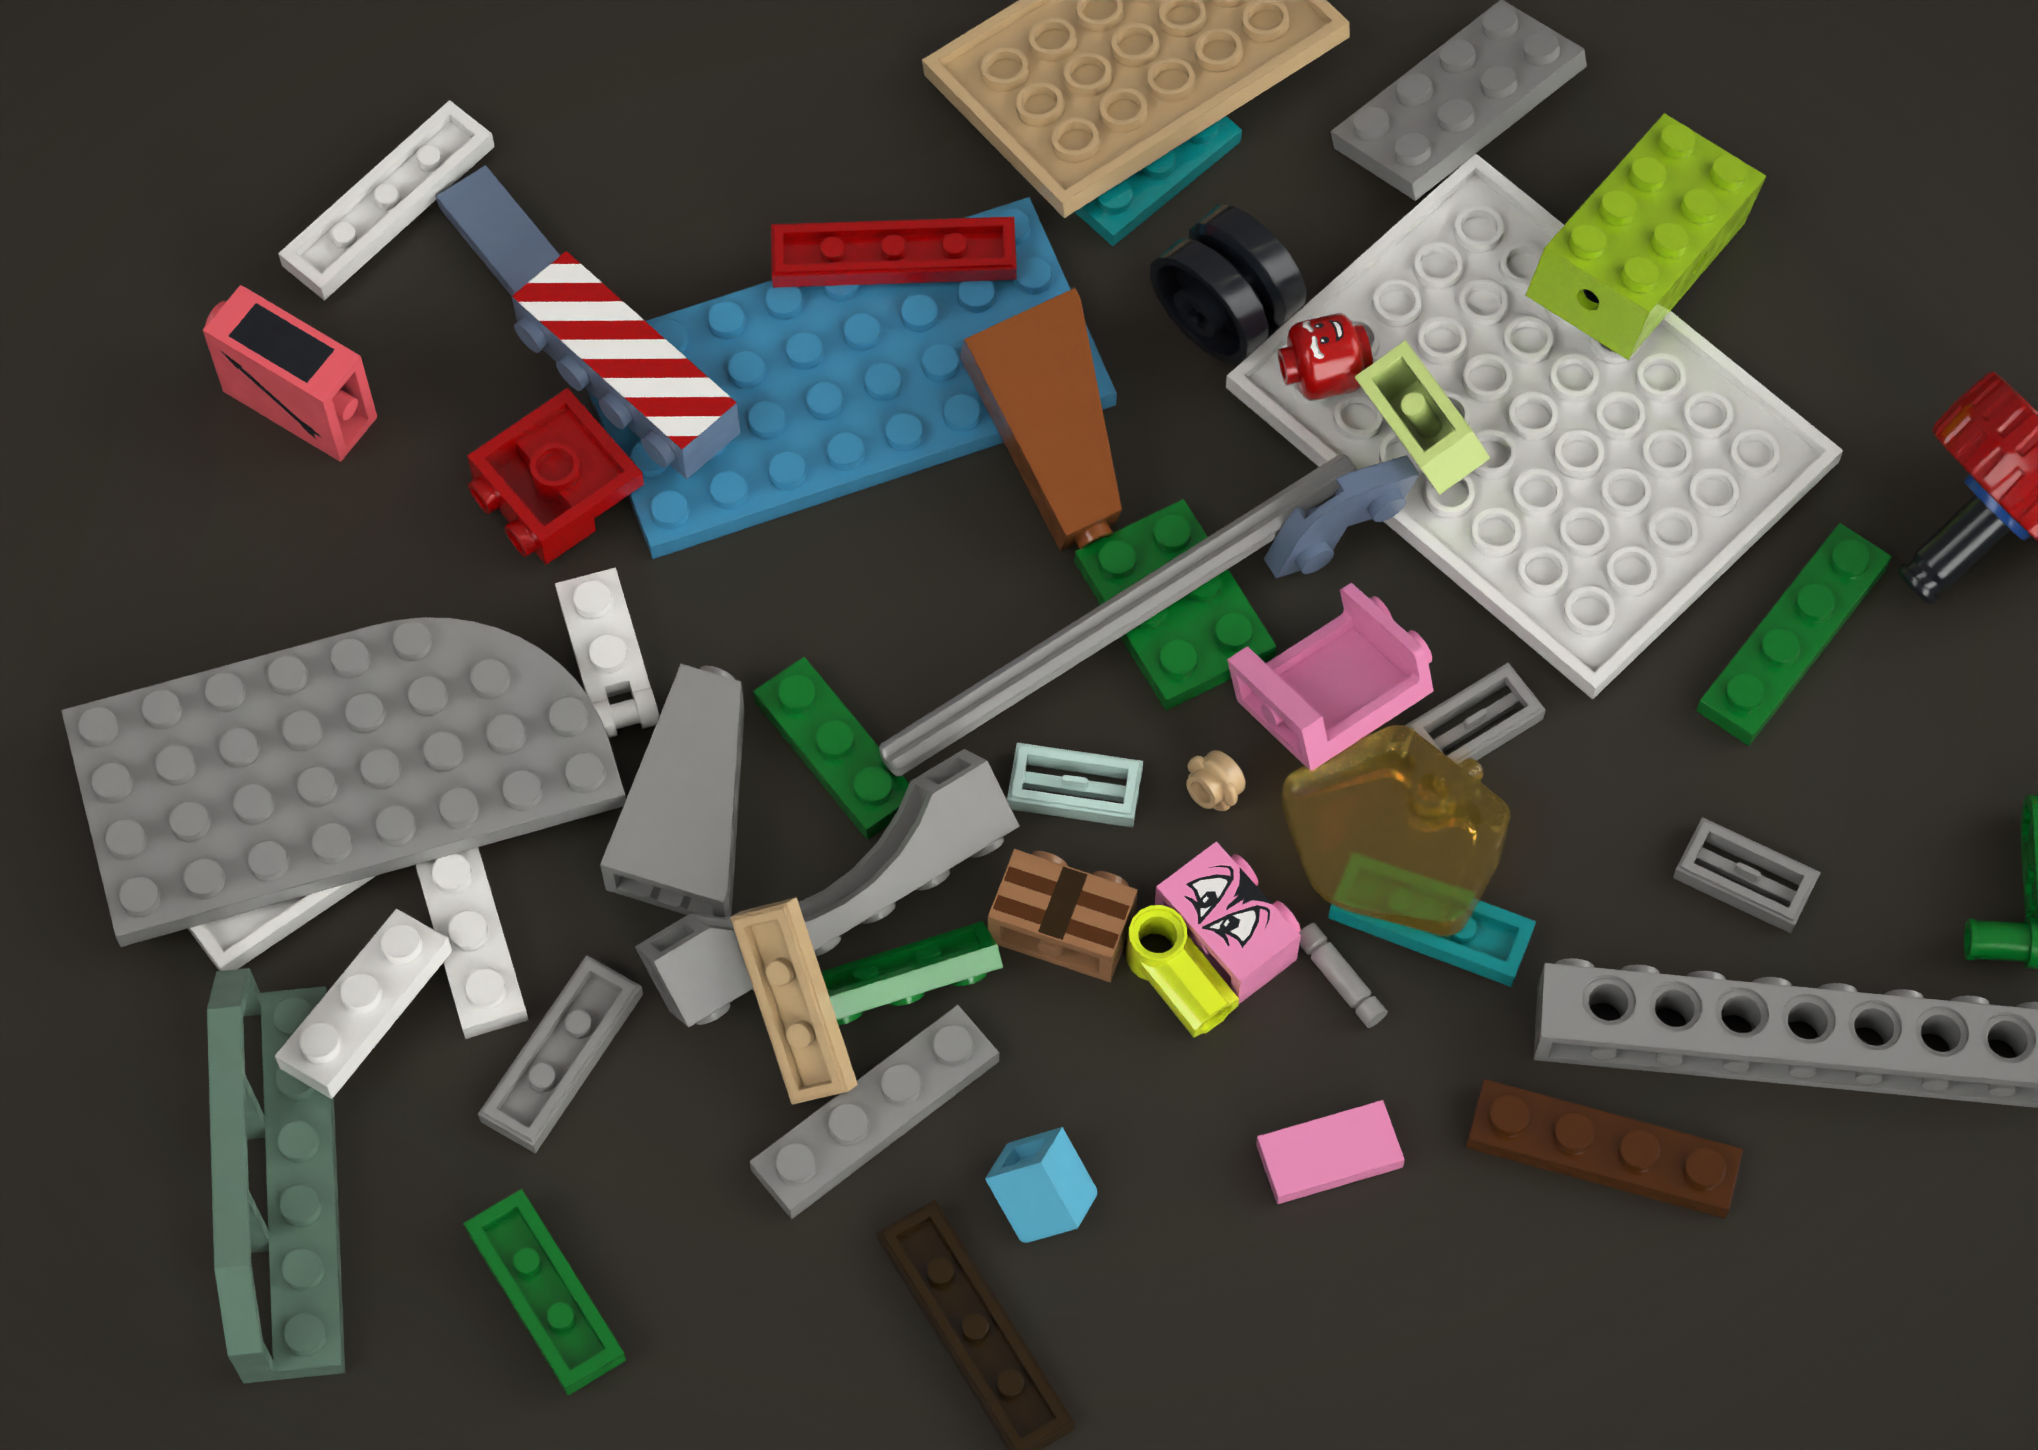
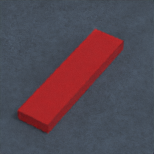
[771,217,1017,288]

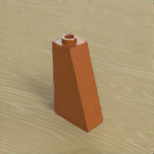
[960,288,1122,551]

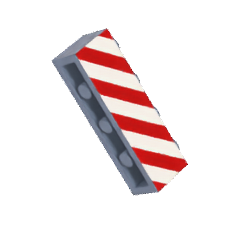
[512,251,740,480]

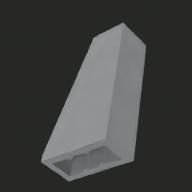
[600,664,745,917]

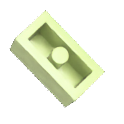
[1355,340,1490,495]

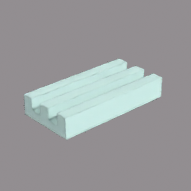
[1007,742,1143,828]

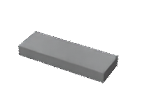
[478,955,643,1154]

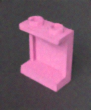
[1227,583,1434,772]

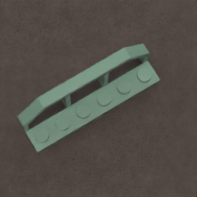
[207,968,345,1384]

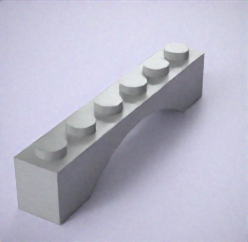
[635,749,1020,1027]

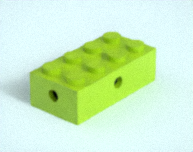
[1525,113,1766,360]

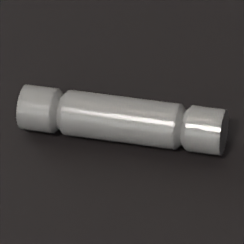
[1299,923,1388,1028]

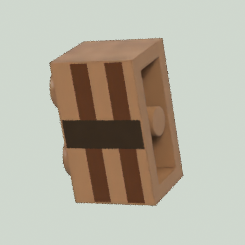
[988,849,1138,983]

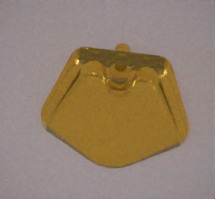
[1281,725,1511,936]

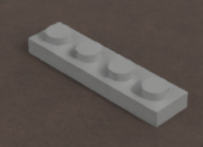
[749,1005,999,1219]

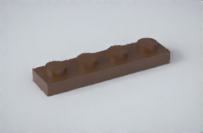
[1466,1079,1743,1218]

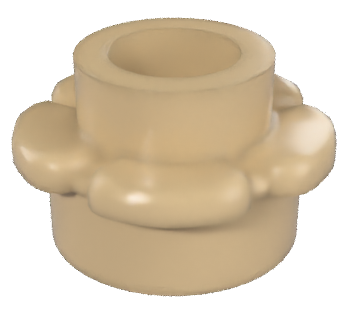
[1186,750,1245,811]

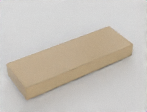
[730,897,858,1105]

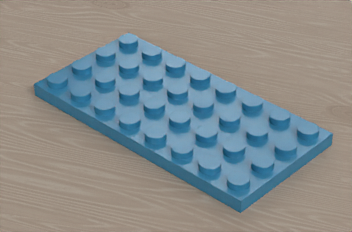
[587,197,1117,559]

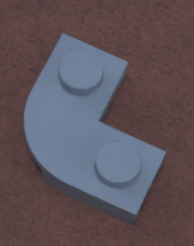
[1264,455,1420,578]

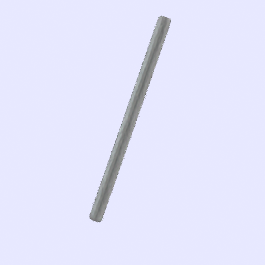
[879,455,1358,776]

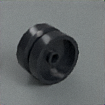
[1150,204,1306,364]

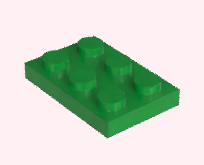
[1074,499,1277,711]

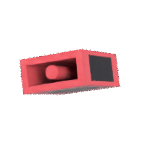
[203,285,377,462]

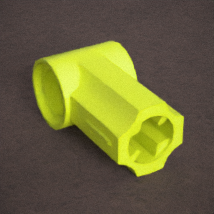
[1126,905,1239,1038]

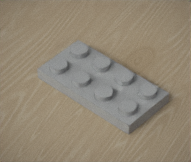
[1330,0,1587,201]

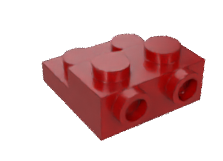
[467,388,644,565]

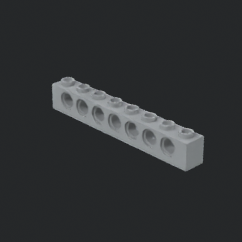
[1534,958,2038,1108]

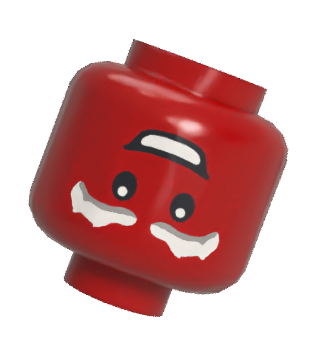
[1277,313,1373,401]

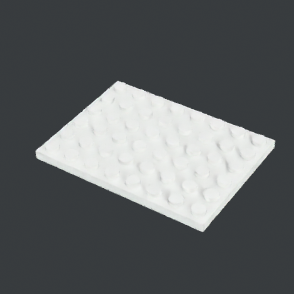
[1226,154,1843,699]

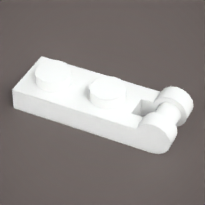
[555,567,659,738]

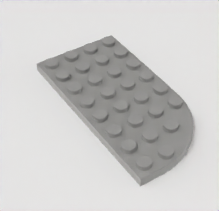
[61,617,626,947]

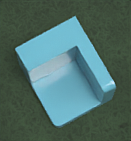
[985,1127,1097,1243]

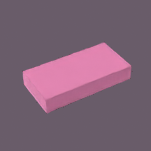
[1256,1100,1405,1204]

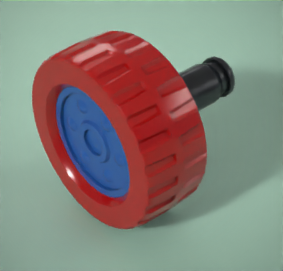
[1898,371,2038,603]

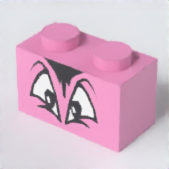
[1155,841,1301,1005]

